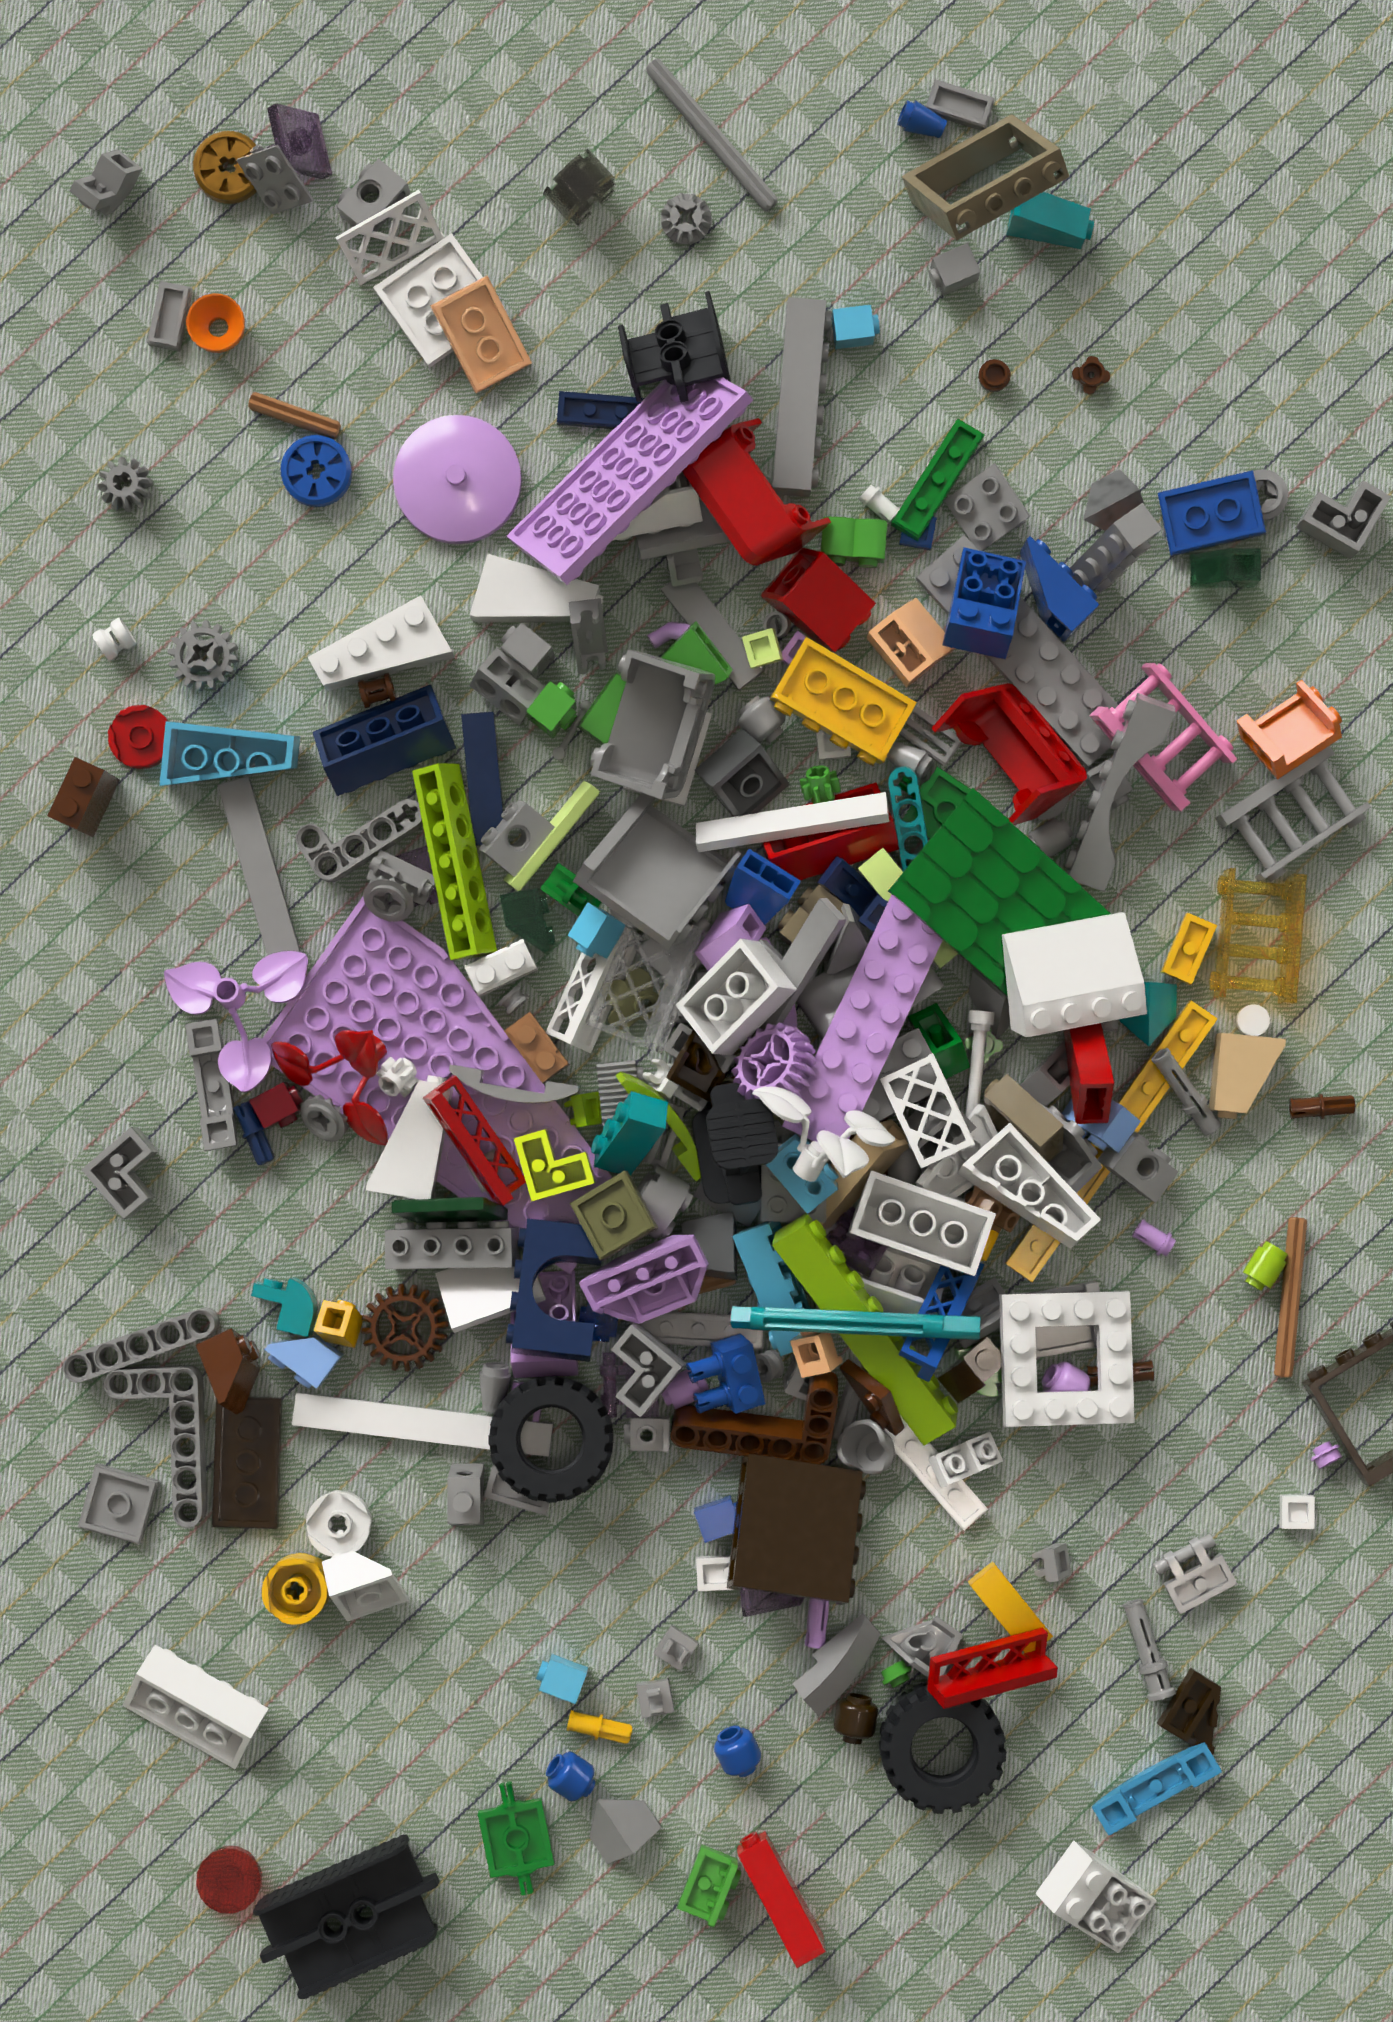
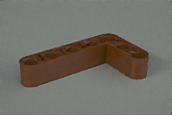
[670,1371,839,1465]

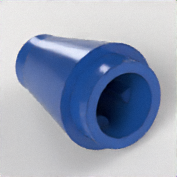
[897,100,947,139]

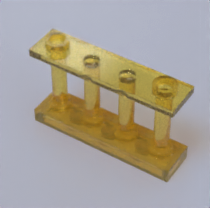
[1209,868,1307,1005]

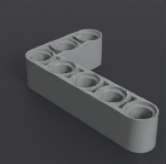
[103,1365,207,1528]

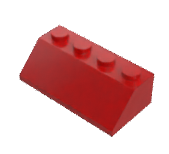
[761,782,899,880]

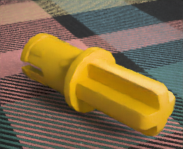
[566,1710,632,1744]

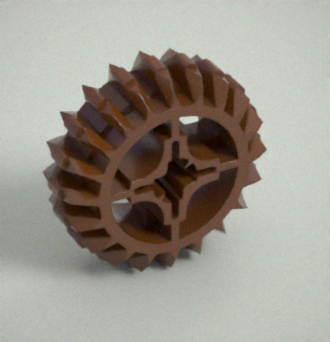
[361,1283,449,1372]

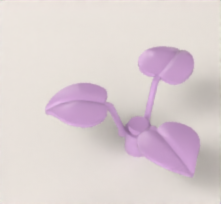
[164,951,308,1092]

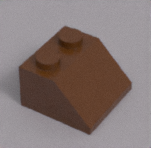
[196,1328,260,1415]

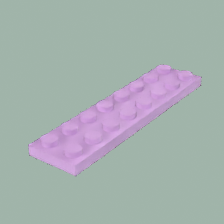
[782,895,943,1142]

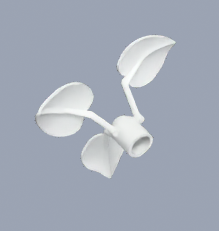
[752,1086,895,1182]

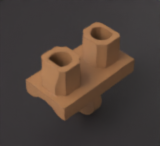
[964,1186,1020,1233]

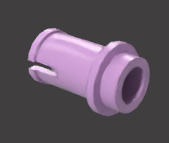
[1132,1219,1176,1256]

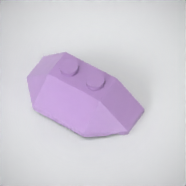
[579,1234,709,1324]

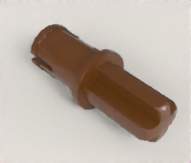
[1289,1094,1356,1119]

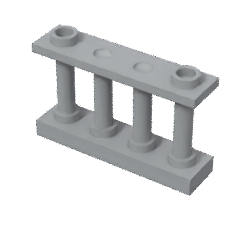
[1215,746,1371,882]

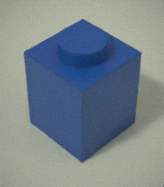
[694,1495,737,1543]

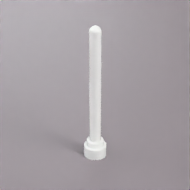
[966,1010,995,1117]

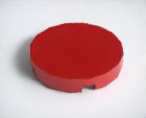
[108,705,169,769]

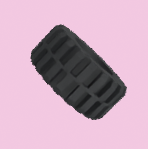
[488,1376,614,1503]
[879,1683,1007,1814]

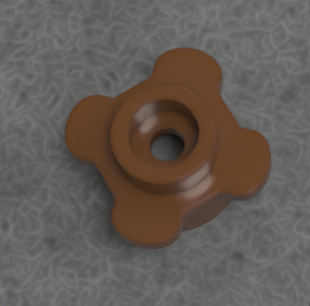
[1072,356,1110,395]

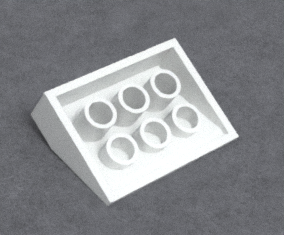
[1002,912,1147,1037]

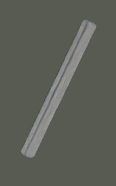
[646,58,778,211]

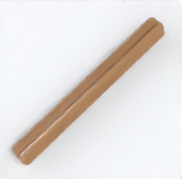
[1274,1217,1307,1378]

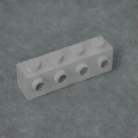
[1070,503,1162,593]
[385,1221,519,1269]

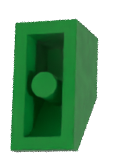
[908,1003,970,1079]

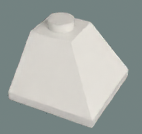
[322,1551,409,1622]

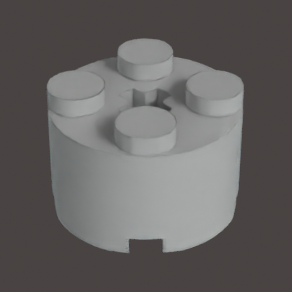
[637,1164,693,1239]

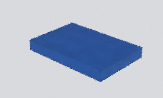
[1158,470,1266,557]

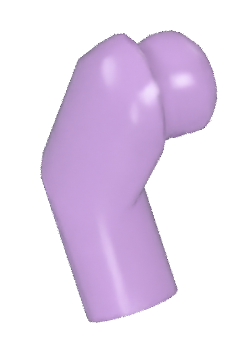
[647,622,690,649]

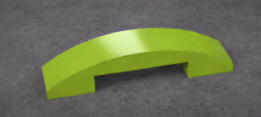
[615,1071,701,1181]

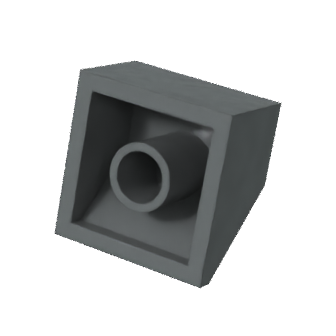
[694,728,790,817]

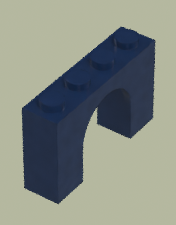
[506,1218,601,1362]

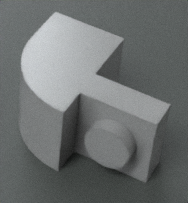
[70,149,143,216]

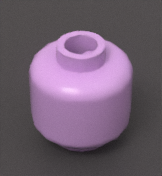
[1042,1361,1091,1392]

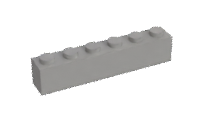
[772,297,832,497]

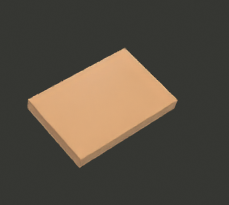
[430,276,532,393]

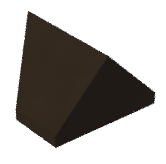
[666,1029,727,1103]

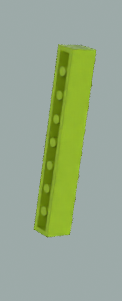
[772,1213,958,1446]

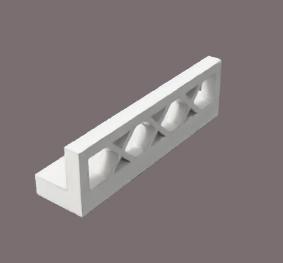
[546,928,643,1053]

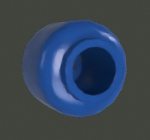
[714,1726,761,1777]
[546,1751,596,1802]

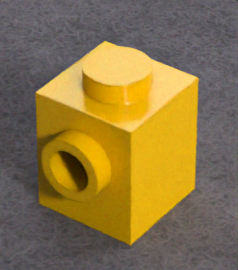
[314,1300,363,1348]

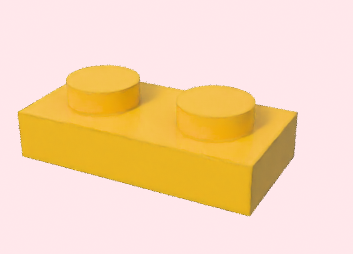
[1161,913,1217,985]

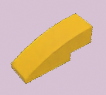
[968,1561,1053,1653]

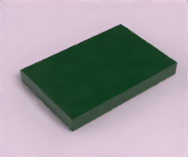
[392,1197,508,1223]

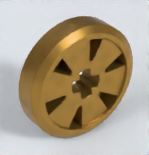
[193,131,257,204]

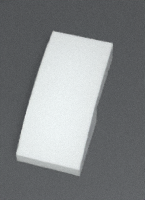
[928,1431,1003,1488]

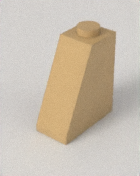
[1209,1033,1286,1119]

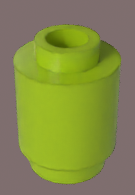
[1242,1241,1288,1291]

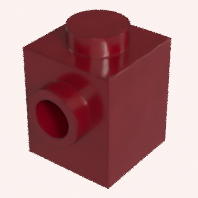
[249,1082,304,1129]

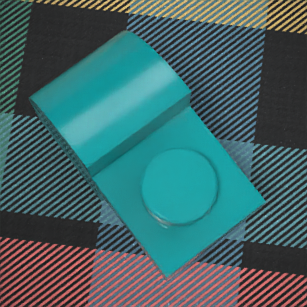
[251,1277,318,1337]

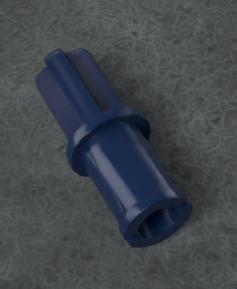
[233,1101,275,1165]

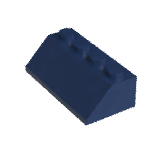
[313,684,456,796]

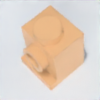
[790,1332,843,1378]

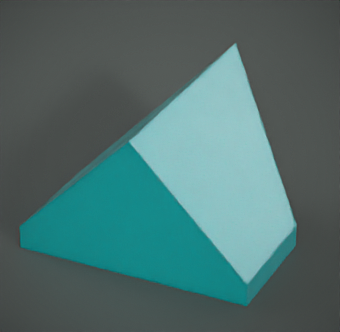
[1118,982,1177,1047]

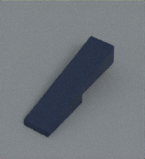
[461,711,503,846]

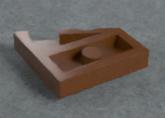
[839,1359,905,1436]

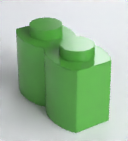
[821,516,887,568]

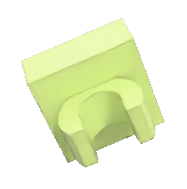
[742,628,783,669]

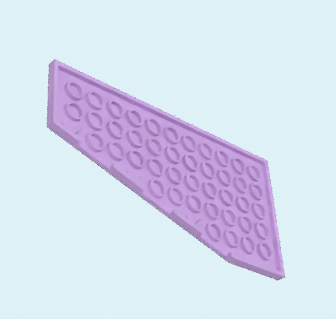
[262,897,613,1275]

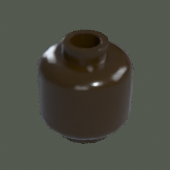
[833,1693,878,1744]

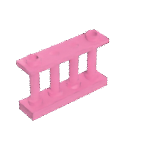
[1089,663,1237,811]

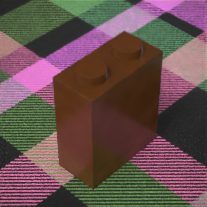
[47,757,120,837]

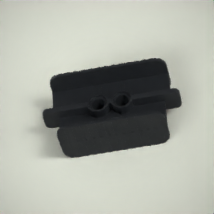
[253,1834,439,1999]

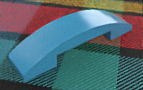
[1092,1742,1222,1836]

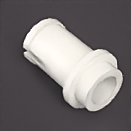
[859,484,900,524]

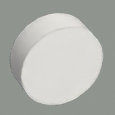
[1236,1004,1270,1036]

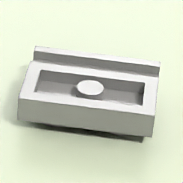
[944,1277,1006,1349]

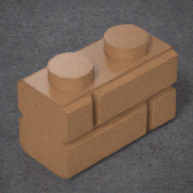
[504,1012,570,1083]

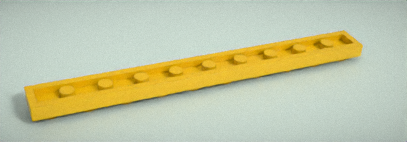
[1005,1000,1217,1282]

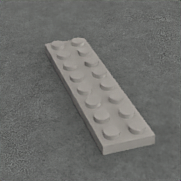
[916,535,1127,768]

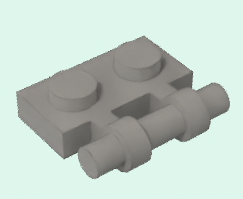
[1153,1533,1237,1614]

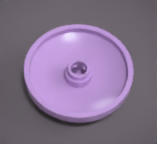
[393,415,522,544]

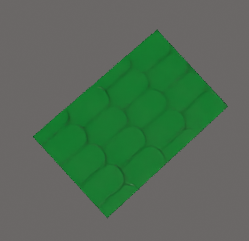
[888,788,1111,997]

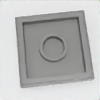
[78,1463,160,1545]

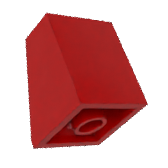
[760,548,876,652]

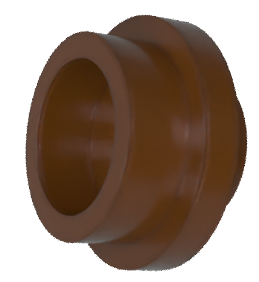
[978,359,1011,392]

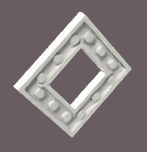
[999,1291,1135,1427]

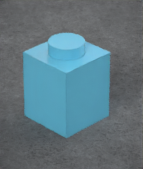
[831,305,880,349]
[568,902,627,959]
[536,1654,588,1704]

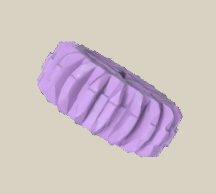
[731,1022,817,1100]

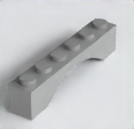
[1064,693,1176,892]

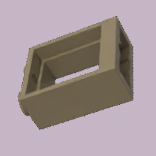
[984,1074,1064,1163]

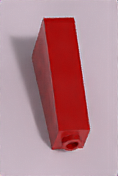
[1063,1023,1114,1124]
[737,1831,826,1968]

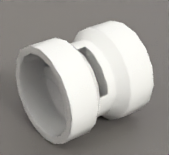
[92,617,137,661]

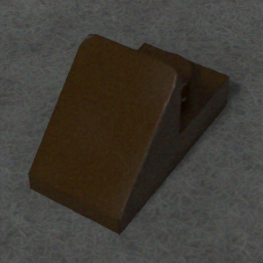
[937,1336,1001,1403]

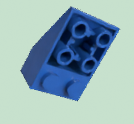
[1020,536,1100,642]
[942,547,1026,659]

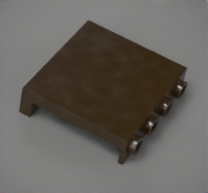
[727,1454,866,1605]

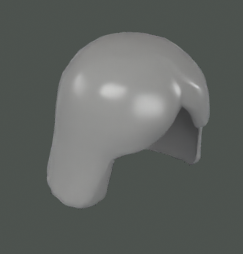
[837,1419,895,1475]

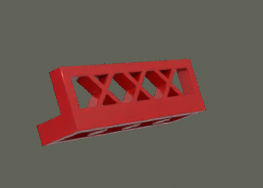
[423,1075,526,1206]
[927,1627,1058,1709]

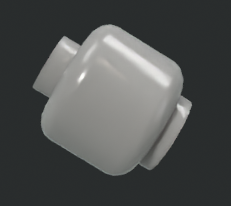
[738,695,785,744]

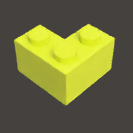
[513,1129,596,1202]

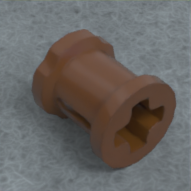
[358,673,397,709]

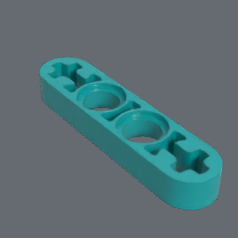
[888,766,928,872]

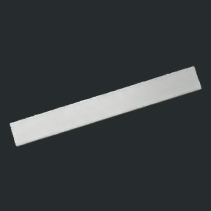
[292,1392,553,1457]

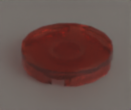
[196,1846,262,1914]

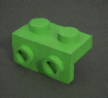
[677,1844,741,1928]

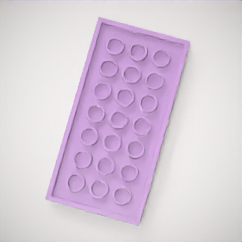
[507,377,753,585]

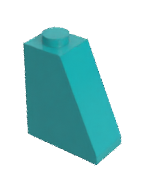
[1006,192,1094,249]

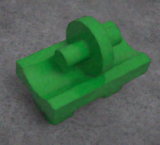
[540,863,602,917]

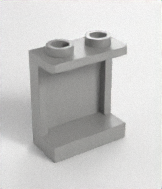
[1023,1280,1100,1360]

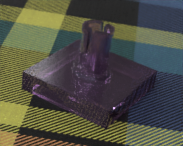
[266,103,332,179]

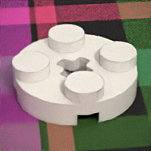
[306,1490,372,1556]

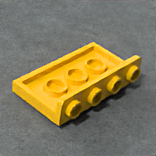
[770,637,917,766]

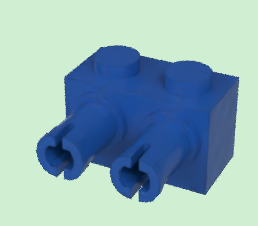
[686,1333,766,1414]

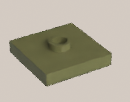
[570,1170,658,1261]

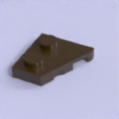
[1157,1668,1221,1755]

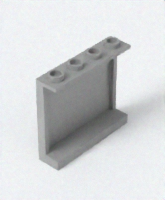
[573,793,741,950]

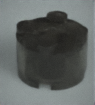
[543,149,616,226]

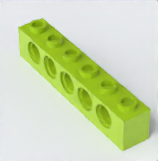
[412,763,497,960]

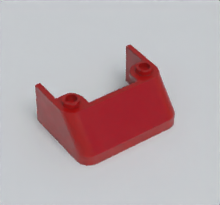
[682,418,831,566]
[931,683,1087,825]

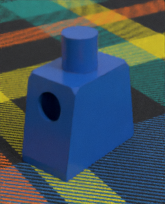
[725,849,801,925]

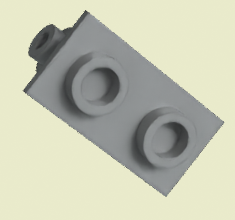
[366,849,435,906]

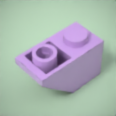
[695,904,766,971]

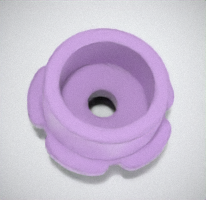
[1311,1441,1342,1469]

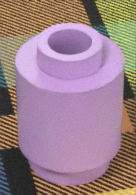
[662,1369,709,1410]

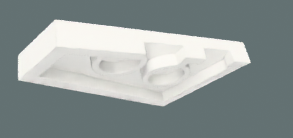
[915,1104,998,1199]

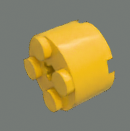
[262,1553,330,1625]

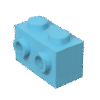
[766,1134,839,1214]

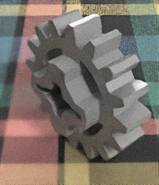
[167,620,239,691]

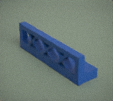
[898,1262,985,1382]

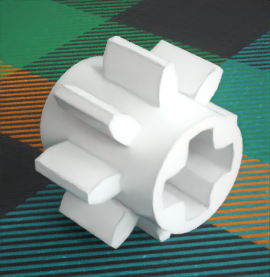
[376,1057,419,1098]

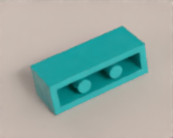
[591,1091,668,1176]

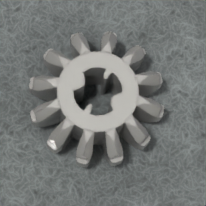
[97,457,153,513]

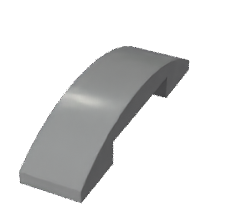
[185,1019,237,1151]
[449,1064,580,1103]

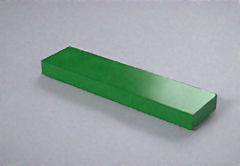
[891,418,985,542]

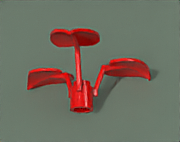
[271,1030,388,1145]

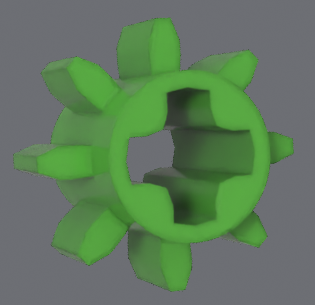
[800,765,841,804]

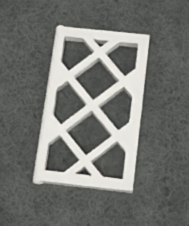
[335,190,444,286]
[880,1053,975,1169]

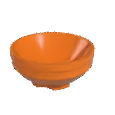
[186,293,245,353]

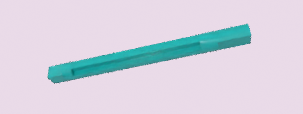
[731,1306,981,1340]

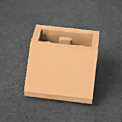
[866,598,955,688]

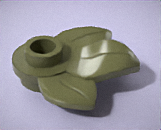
[601,965,661,1028]

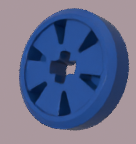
[281,435,352,507]

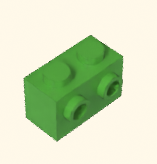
[526,681,577,739]

